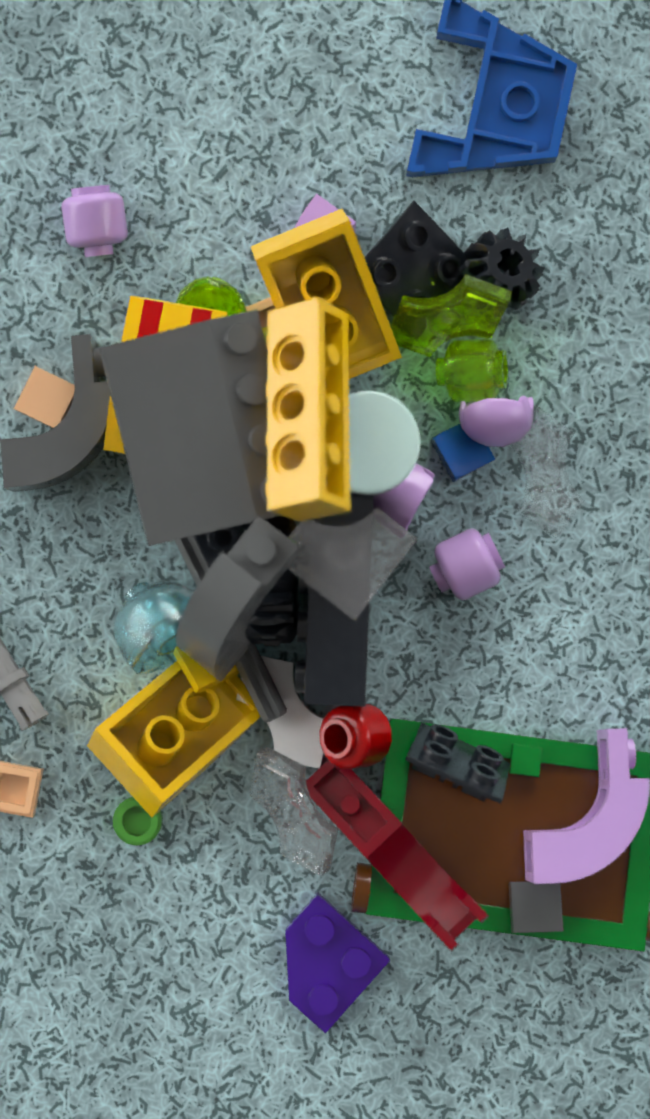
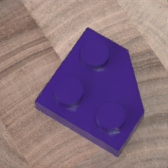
[285,892,390,1034]

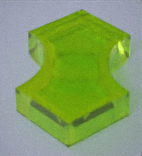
[390,274,512,357]

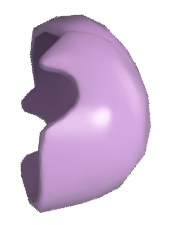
[459,396,534,447]
[373,463,435,539]

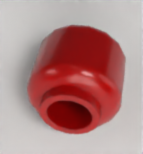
[319,704,392,769]

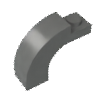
[0,334,110,492]
[176,516,302,682]

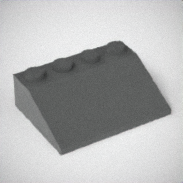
[99,310,280,546]

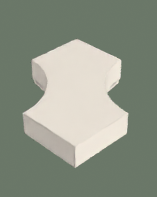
[236,656,324,769]

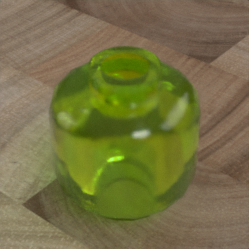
[435,339,508,402]

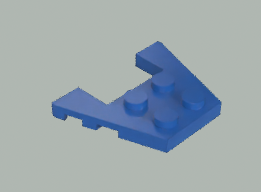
[406,0,577,178]

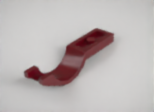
[300,760,489,952]

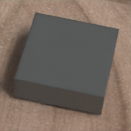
[508,881,563,933]

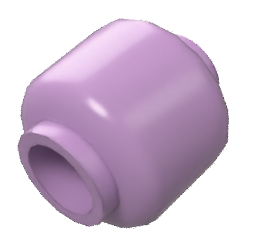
[61,185,128,257]
[429,528,505,600]

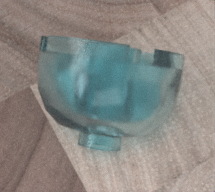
[114,581,194,675]

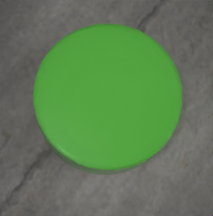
[113,797,163,846]

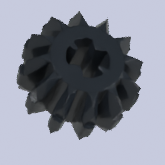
[459,227,545,314]
[246,566,300,647]

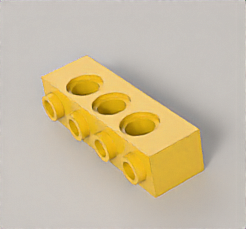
[265,297,350,521]

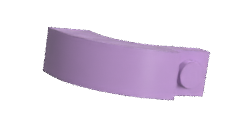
[523,728,650,884]

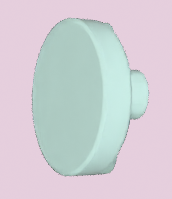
[349,391,420,495]

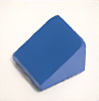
[431,424,495,483]

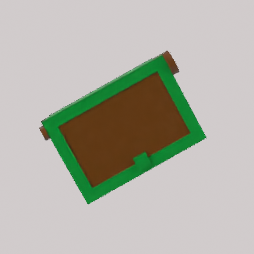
[351,718,650,952]

